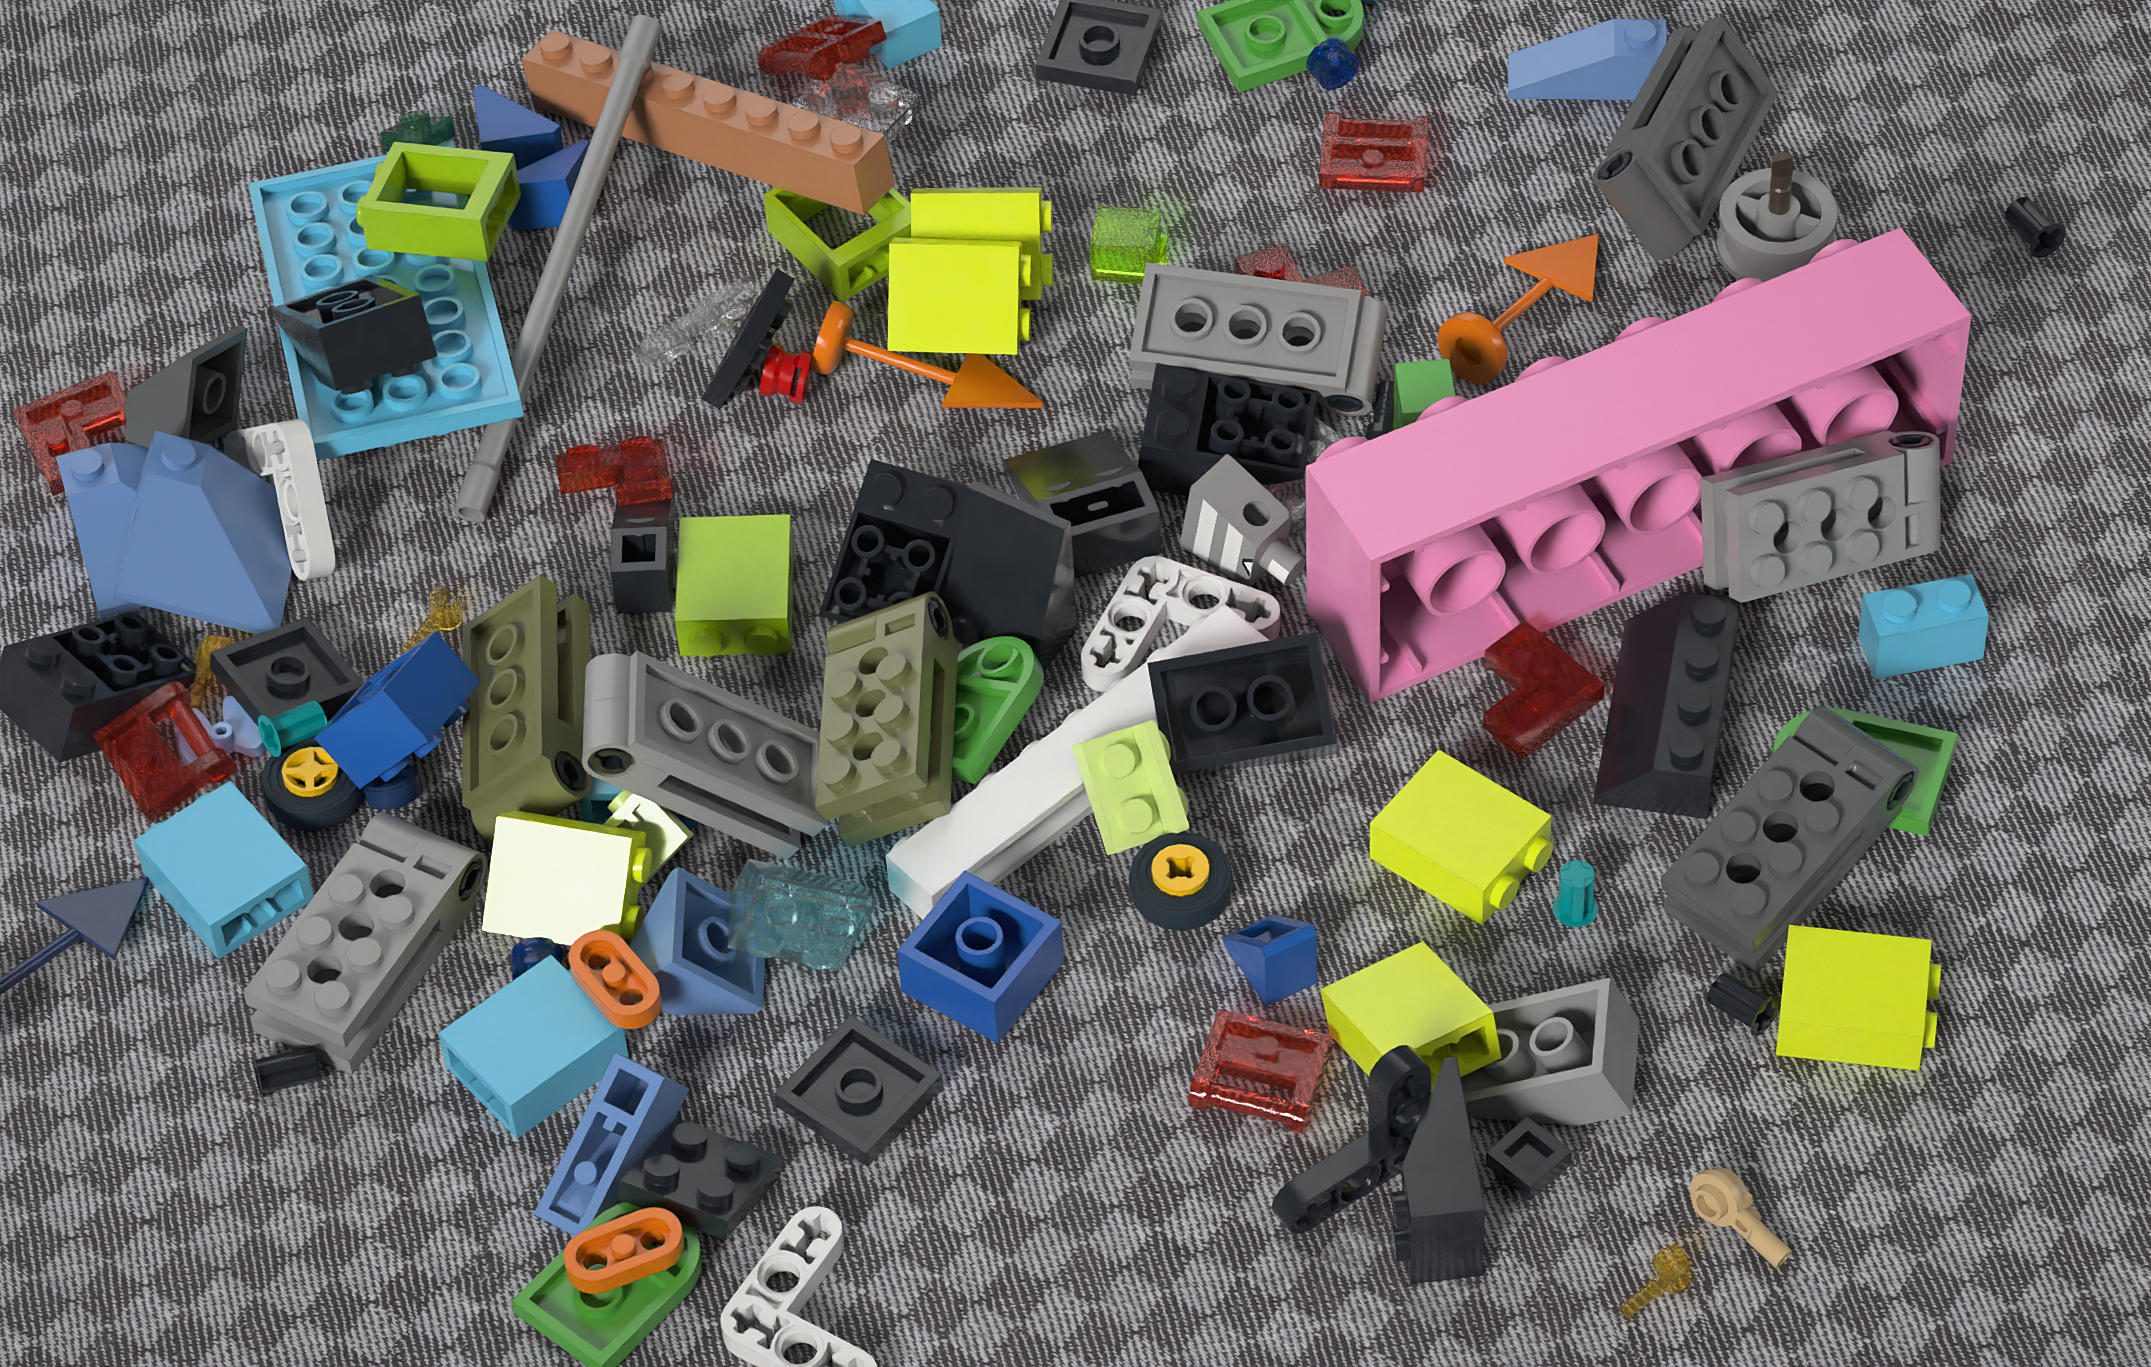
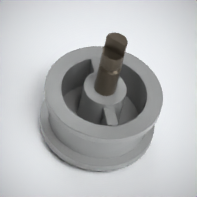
[1717,152,1838,282]

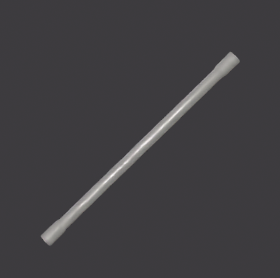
[453,15,662,523]

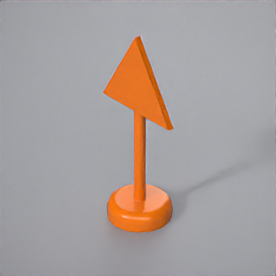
[1437,234,1599,384]
[811,301,1044,408]

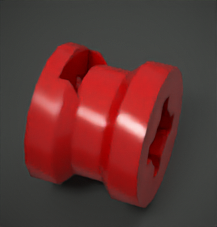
[760,343,813,405]

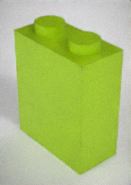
[675,514,795,657]

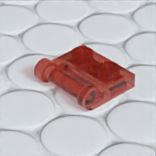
[757,15,887,81]
[1319,112,1429,193]
[93,682,235,823]
[1188,1009,1333,1134]

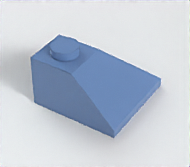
[630,867,767,1015]

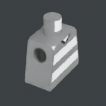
[1180,454,1306,587]

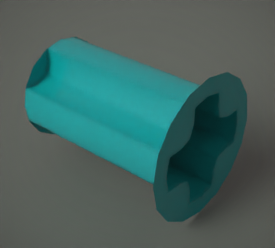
[258,701,327,757]
[1552,860,1599,927]

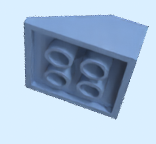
[114,431,292,635]
[56,442,225,618]

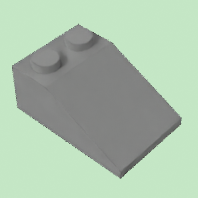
[1460,977,1640,1126]

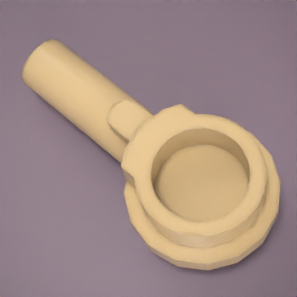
[1690,1167,1792,1269]

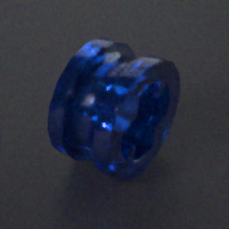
[1306,38,1359,90]
[511,937,564,980]

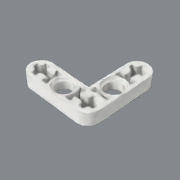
[224,419,335,581]
[1081,556,1281,692]
[721,1206,878,1367]

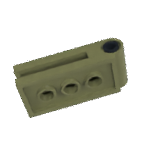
[462,575,592,845]
[815,592,959,847]

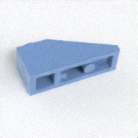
[1508,19,1667,100]
[534,1052,690,1236]

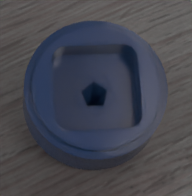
[363,764,423,810]

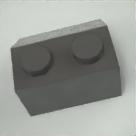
[123,325,248,448]

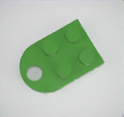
[1197,0,1364,93]
[952,636,1044,784]
[1773,707,1958,836]
[512,1202,702,1367]

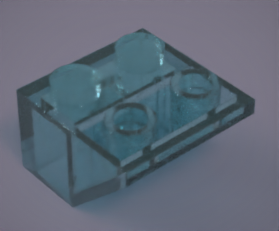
[727,859,875,972]

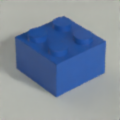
[314,631,481,789]
[897,870,1064,1043]

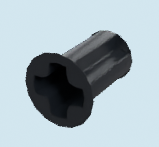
[2005,197,2066,258]
[1707,972,1780,1037]
[252,1047,320,1100]

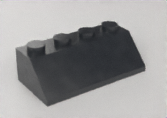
[1593,592,1740,819]

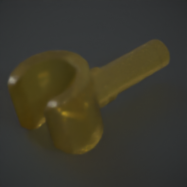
[400,586,463,654]
[186,635,232,710]
[1618,1245,1692,1319]

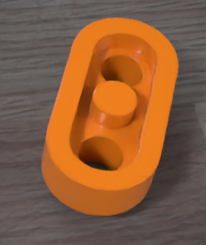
[568,930,662,1029]
[564,1207,684,1294]

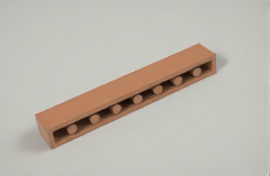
[521,29,895,215]

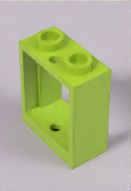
[356,142,521,262]
[763,187,911,302]

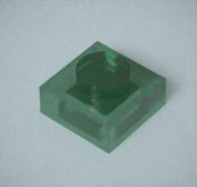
[380,110,456,152]

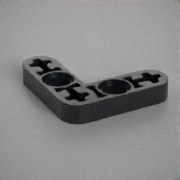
[1271,1045,1431,1234]

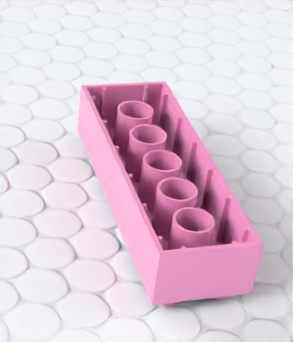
[1306,227,1972,704]

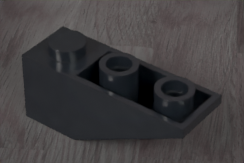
[610,479,675,614]

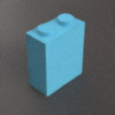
[134,781,314,960]
[438,955,629,1139]

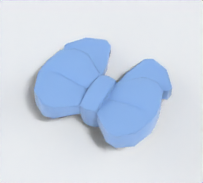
[173,696,267,774]

